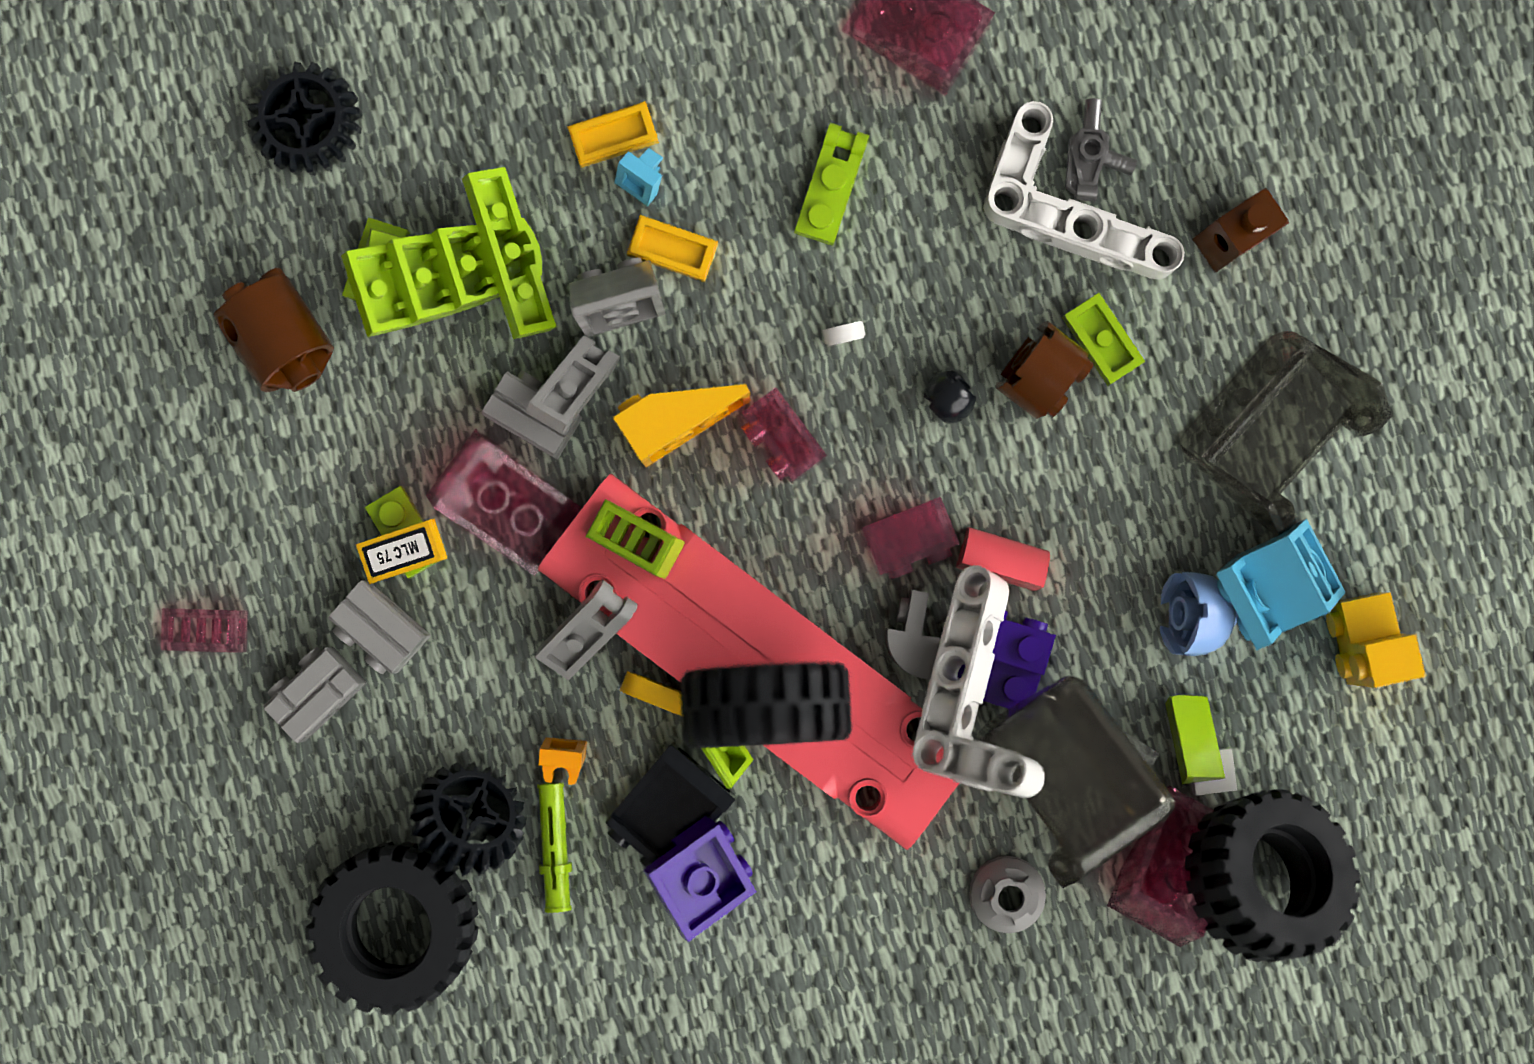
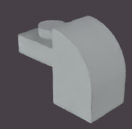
[885,590,941,680]

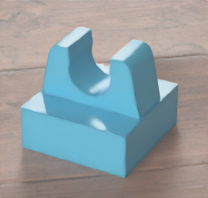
[614,148,663,206]

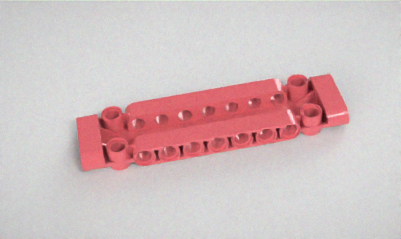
[538,474,959,850]

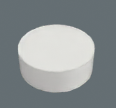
[822,321,866,346]

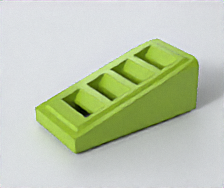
[585,499,685,579]

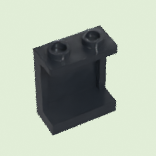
[605,742,736,867]

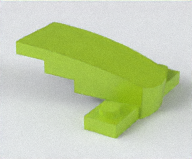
[341,167,557,339]

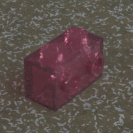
[740,387,827,484]
[859,497,959,580]

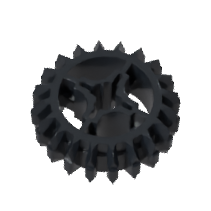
[247,61,362,176]
[409,761,527,877]

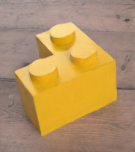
[1326,592,1426,688]

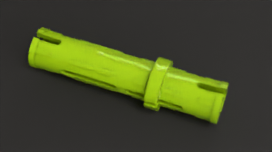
[537,782,572,913]

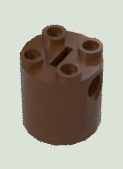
[213,268,334,392]

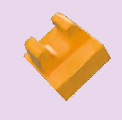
[538,737,587,785]

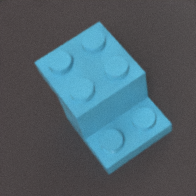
[1216,519,1346,650]

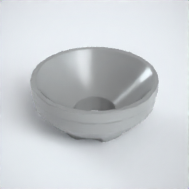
[969,855,1046,933]

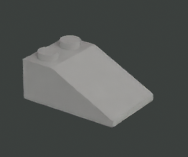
[569,258,666,337]

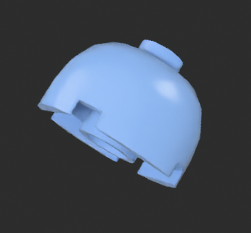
[1160,572,1238,656]

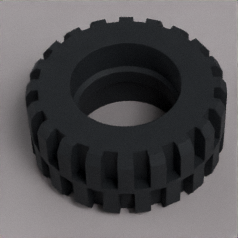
[680,662,852,748]
[1185,789,1360,963]
[305,842,479,1015]

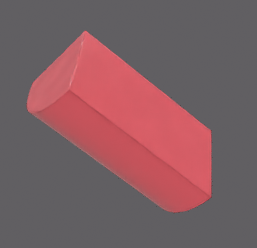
[955,527,1050,591]

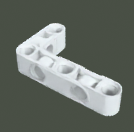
[983,101,1185,280]
[913,565,1044,798]

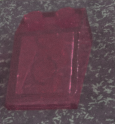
[842,0,995,96]
[426,429,582,576]
[1107,785,1213,947]

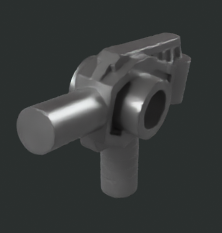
[1065,98,1137,202]

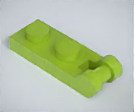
[794,122,870,246]

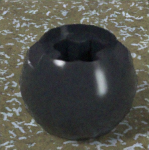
[924,370,976,424]

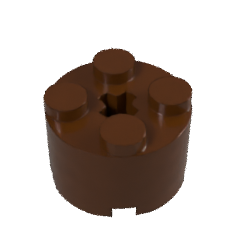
[995,321,1094,419]

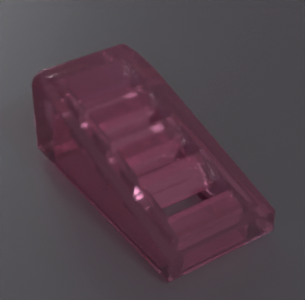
[161,608,248,653]

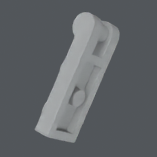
[526,335,620,435]
[535,580,638,680]

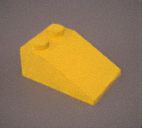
[613,384,751,468]

